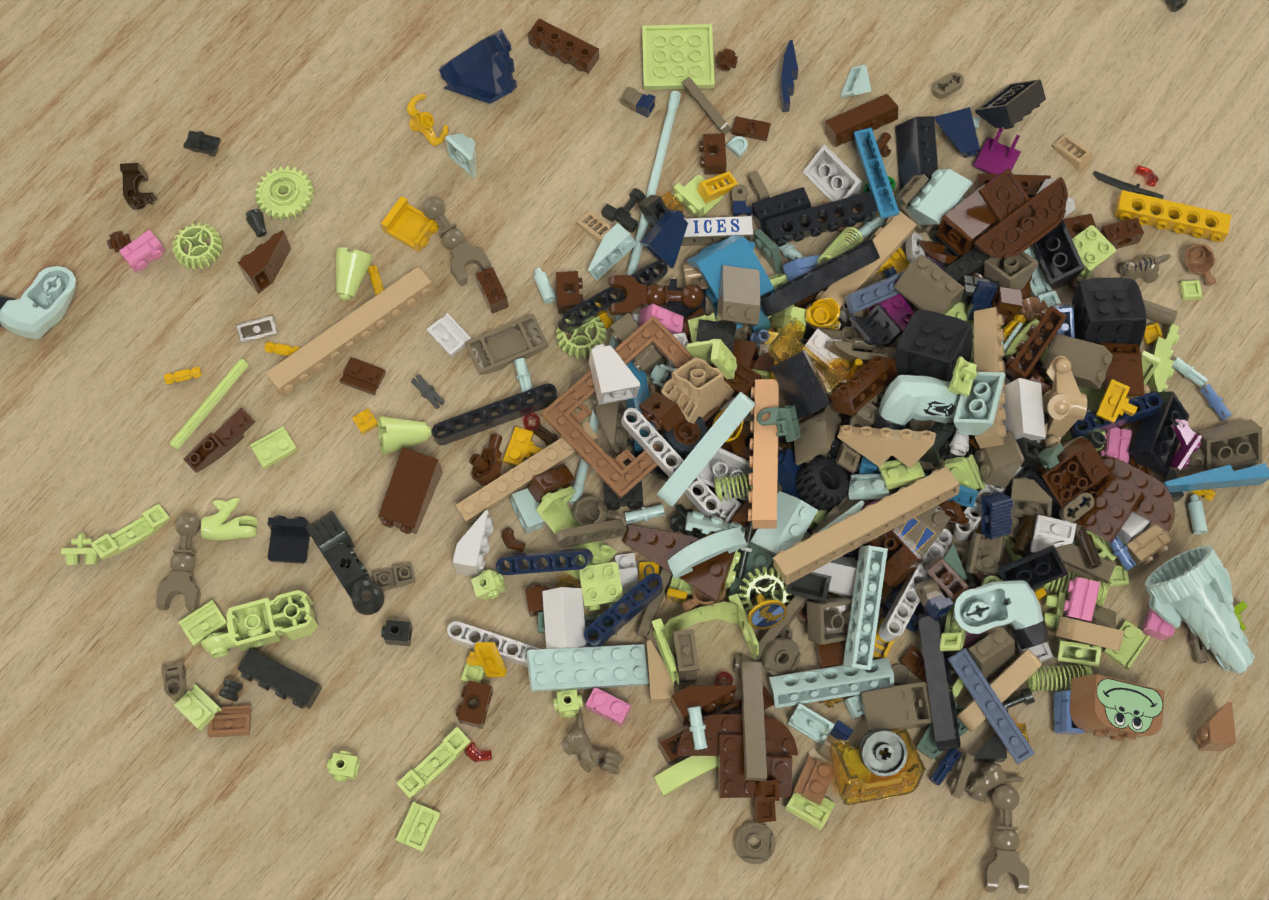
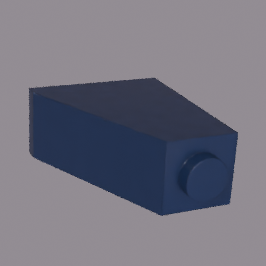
[934,107,981,158]
[641,209,688,269]
[778,448,808,504]

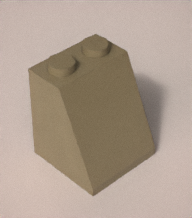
[1042,334,1113,389]
[966,627,1015,682]

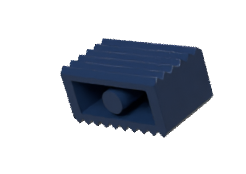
[981,492,1013,540]

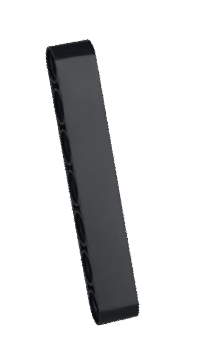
[760,239,880,317]
[558,260,668,333]
[432,383,558,445]
[918,612,961,751]

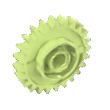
[255,166,314,221]

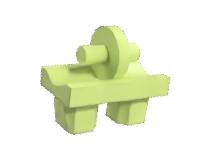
[948,357,977,397]
[61,533,99,565]
[1043,592,1068,632]

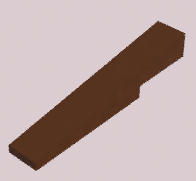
[658,687,774,764]

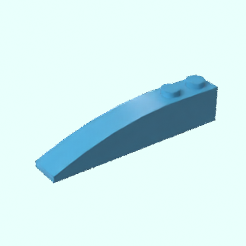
[854,128,900,219]

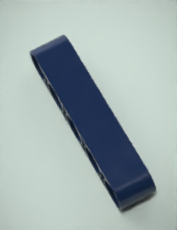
[1070,392,1163,438]
[496,548,593,575]
[584,573,663,647]

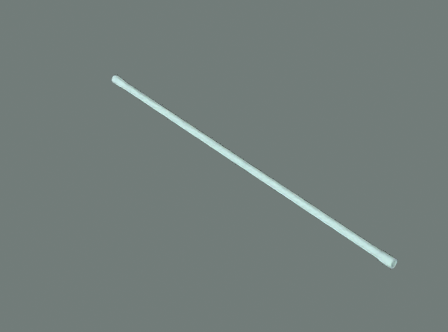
[569,91,681,505]

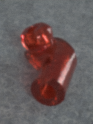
[1135,165,1159,187]
[464,742,492,762]

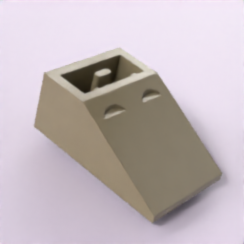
[794,405,841,465]
[861,682,933,731]

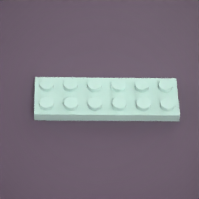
[526,644,649,692]

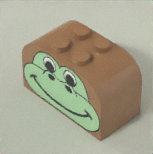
[1070,674,1165,741]

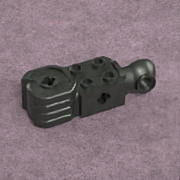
[306,510,385,615]

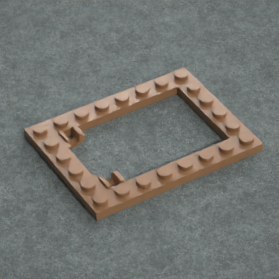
[541,315,733,499]

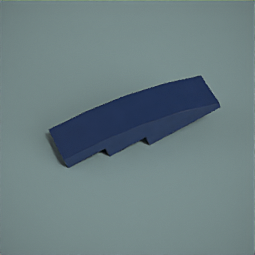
[780,40,799,112]

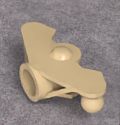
[1040,355,1087,447]

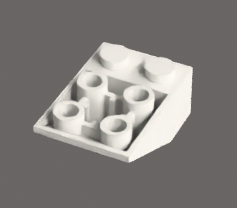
[453,510,494,577]

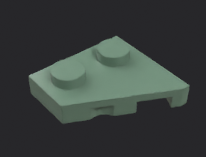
[754,229,784,274]

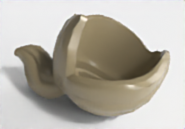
[573,496,623,526]

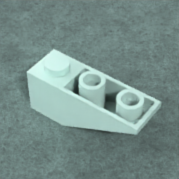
[588,223,637,281]

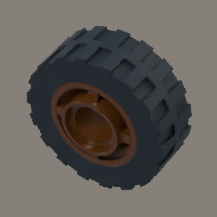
[663,416,708,457]

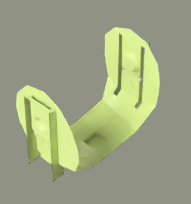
[652,594,759,684]

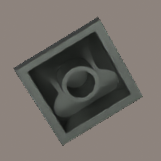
[696,319,737,354]

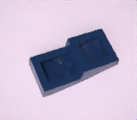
[967,281,997,320]

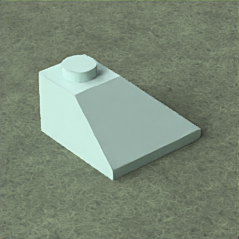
[445,133,477,178]

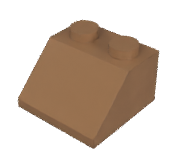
[1195,702,1236,751]

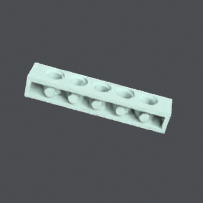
[843,545,888,670]
[769,658,894,708]

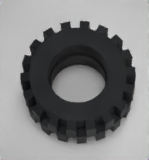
[795,456,849,511]

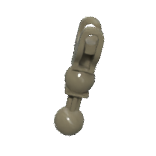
[422,197,491,286]
[156,513,201,612]
[984,785,1029,894]

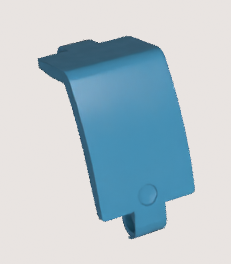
[687,235,774,333]

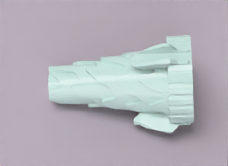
[1145,545,1255,673]

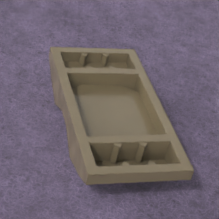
[465,314,549,375]

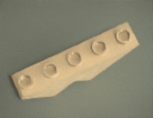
[837,425,936,468]

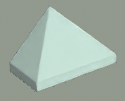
[840,64,871,98]

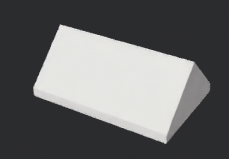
[803,145,862,202]
[1003,378,1046,440]
[698,448,753,502]
[813,556,858,597]
[542,587,586,649]

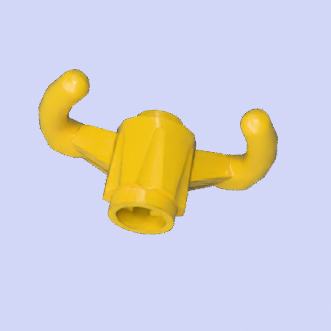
[406,93,449,146]

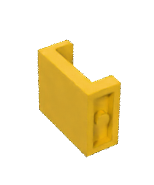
[381,196,439,252]

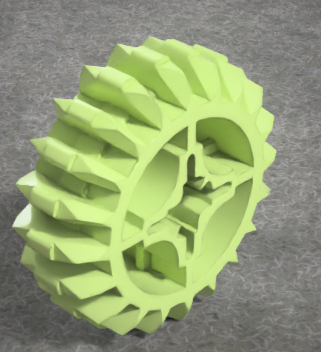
[172,222,223,271]
[556,312,606,360]
[738,567,792,612]

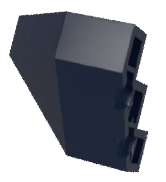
[439,29,517,104]

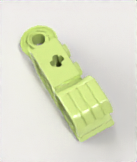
[201,590,319,658]

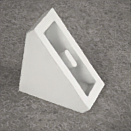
[709,494,741,533]

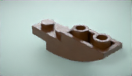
[183,407,256,473]

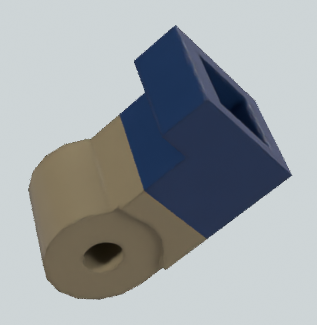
[620,87,656,118]
[731,184,752,216]
[916,579,953,619]
[818,720,853,763]

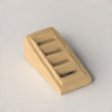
[1052,134,1092,171]
[576,210,612,245]

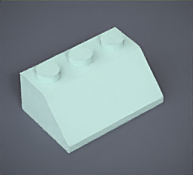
[906,169,972,225]
[954,372,1006,435]
[750,491,818,557]

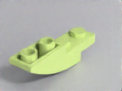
[1149,324,1180,392]

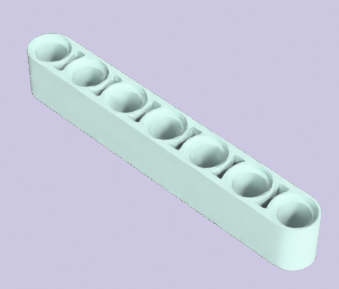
[657,392,756,507]

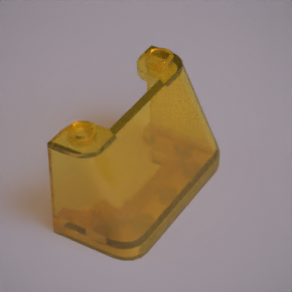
[768,317,853,395]
[830,729,926,805]

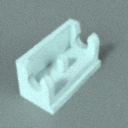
[510,488,546,535]
[788,703,835,745]

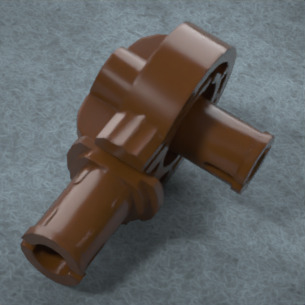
[469,434,503,485]

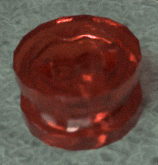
[523,413,541,432]
[715,672,733,686]

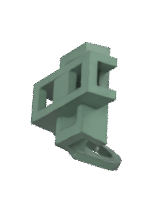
[757,405,801,442]

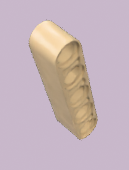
[957,648,1043,732]

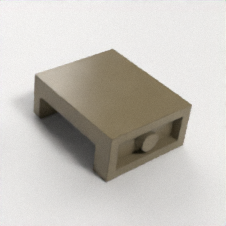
[895,174,935,233]
[673,629,699,682]

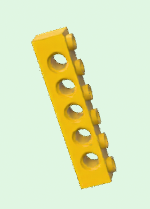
[1114,190,1231,242]

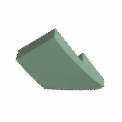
[1037,443,1064,468]

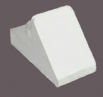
[615,553,639,595]

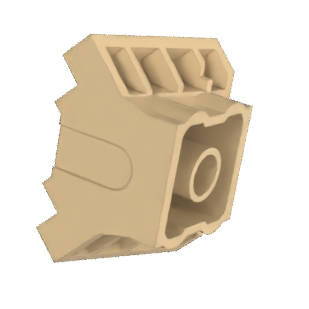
[661,357,734,424]

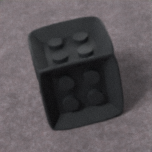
[1072,278,1146,348]
[895,310,972,381]

